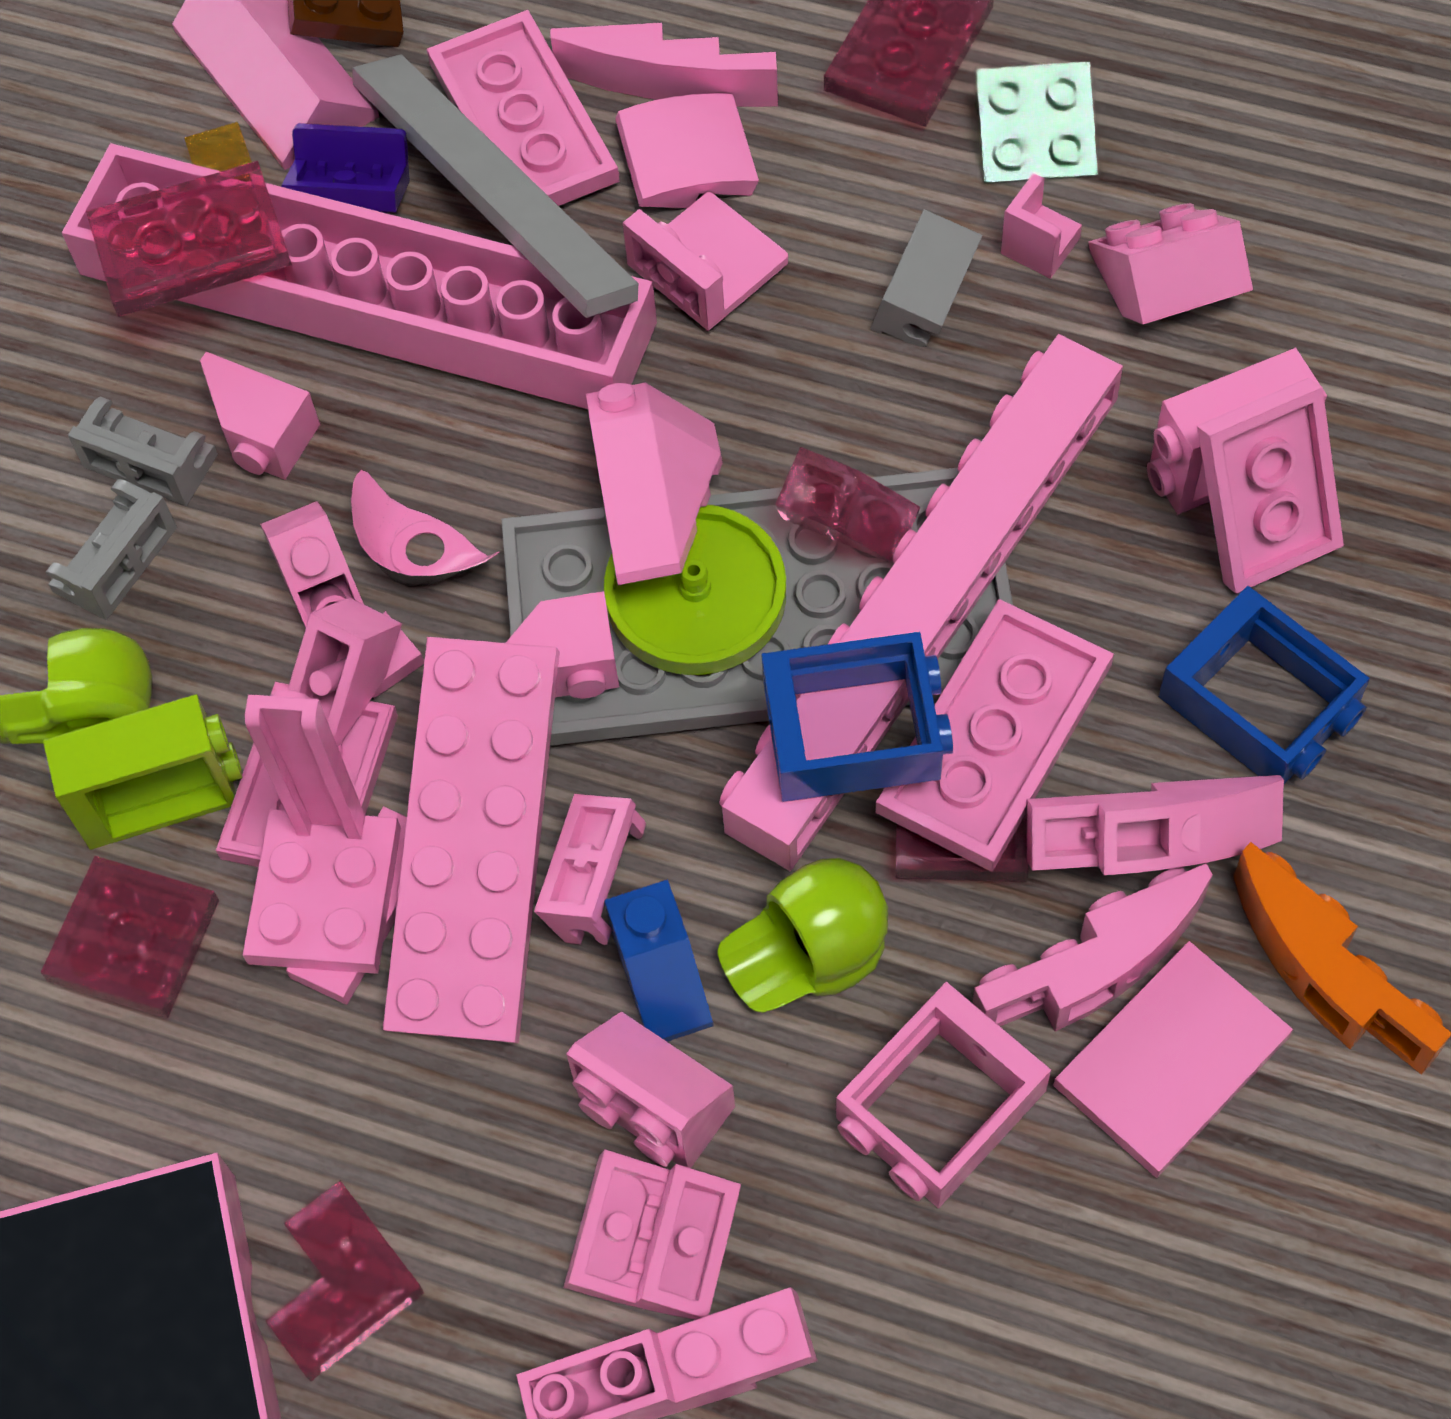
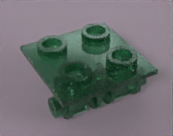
[975,61,1098,184]

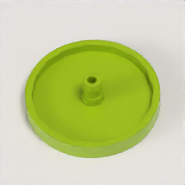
[604,505,786,675]

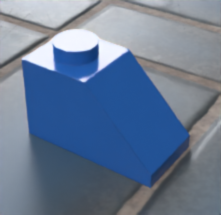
[604,879,714,1042]

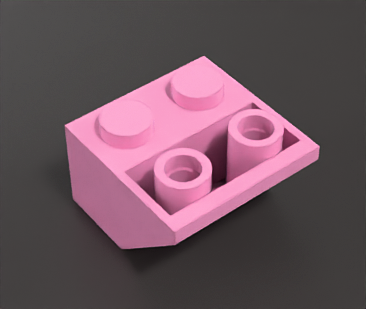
[1088,203,1253,324]
[566,1012,735,1168]

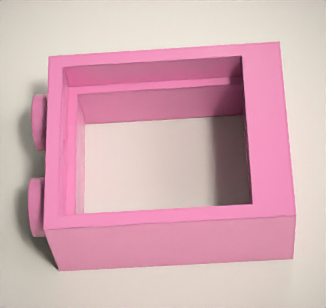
[1147,348,1327,515]
[836,982,1051,1209]

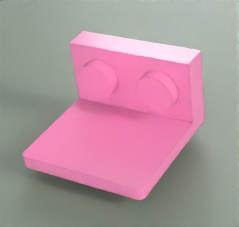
[622,192,788,331]

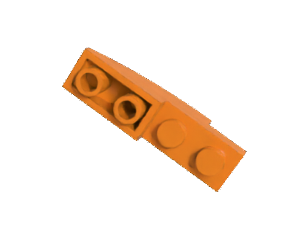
[1233,842,1451,1075]

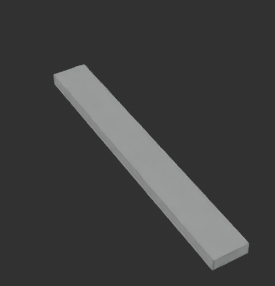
[352,54,639,318]

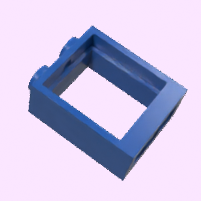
[1158,586,1370,784]
[761,632,953,802]

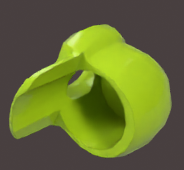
[0,628,152,744]
[718,858,888,1013]

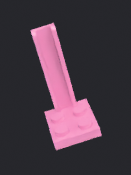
[243,690,401,974]

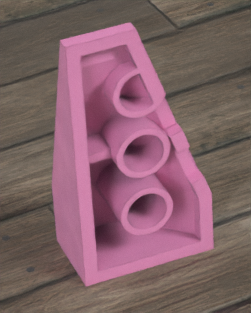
[586,383,723,585]

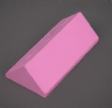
[172,0,379,170]

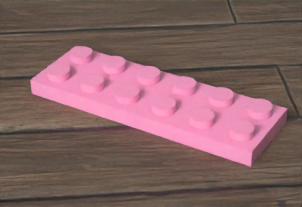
[383,637,560,1043]

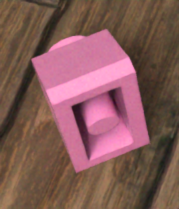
[200,352,320,480]
[288,597,402,747]

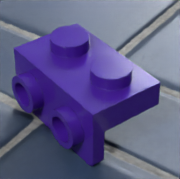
[282,123,410,213]

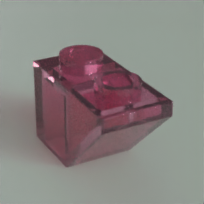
[775,447,920,565]

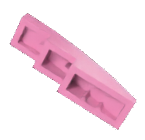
[550,23,778,107]

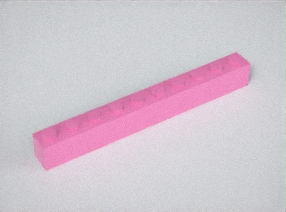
[719,334,1123,872]

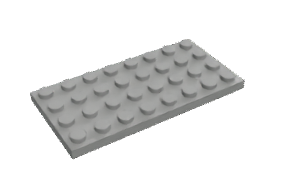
[501,468,1013,746]

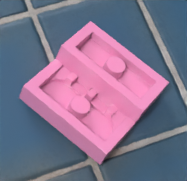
[615,93,759,208]
[563,1150,741,1320]

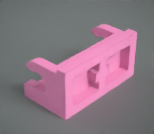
[534,794,646,945]

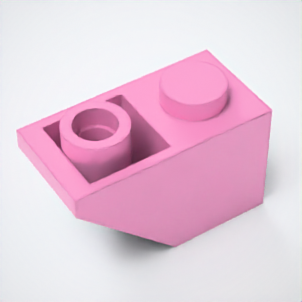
[260,501,363,629]
[506,591,619,699]

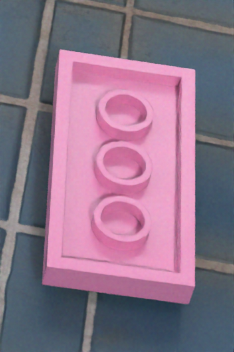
[427,10,620,206]
[875,599,1114,872]

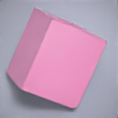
[1001,173,1082,279]

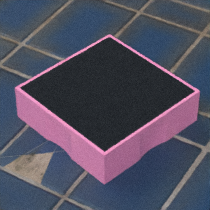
[0,1153,281,1419]

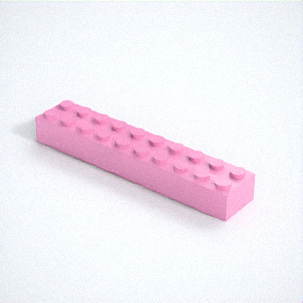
[62,143,657,409]

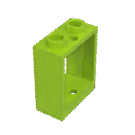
[43,694,243,850]

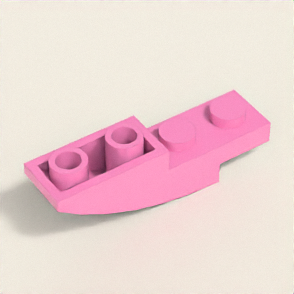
[1027,775,1284,875]
[972,863,1213,1032]
[516,1287,817,1419]

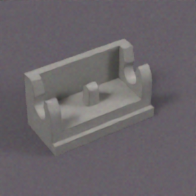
[870,209,983,347]
[68,396,218,506]
[45,479,177,621]

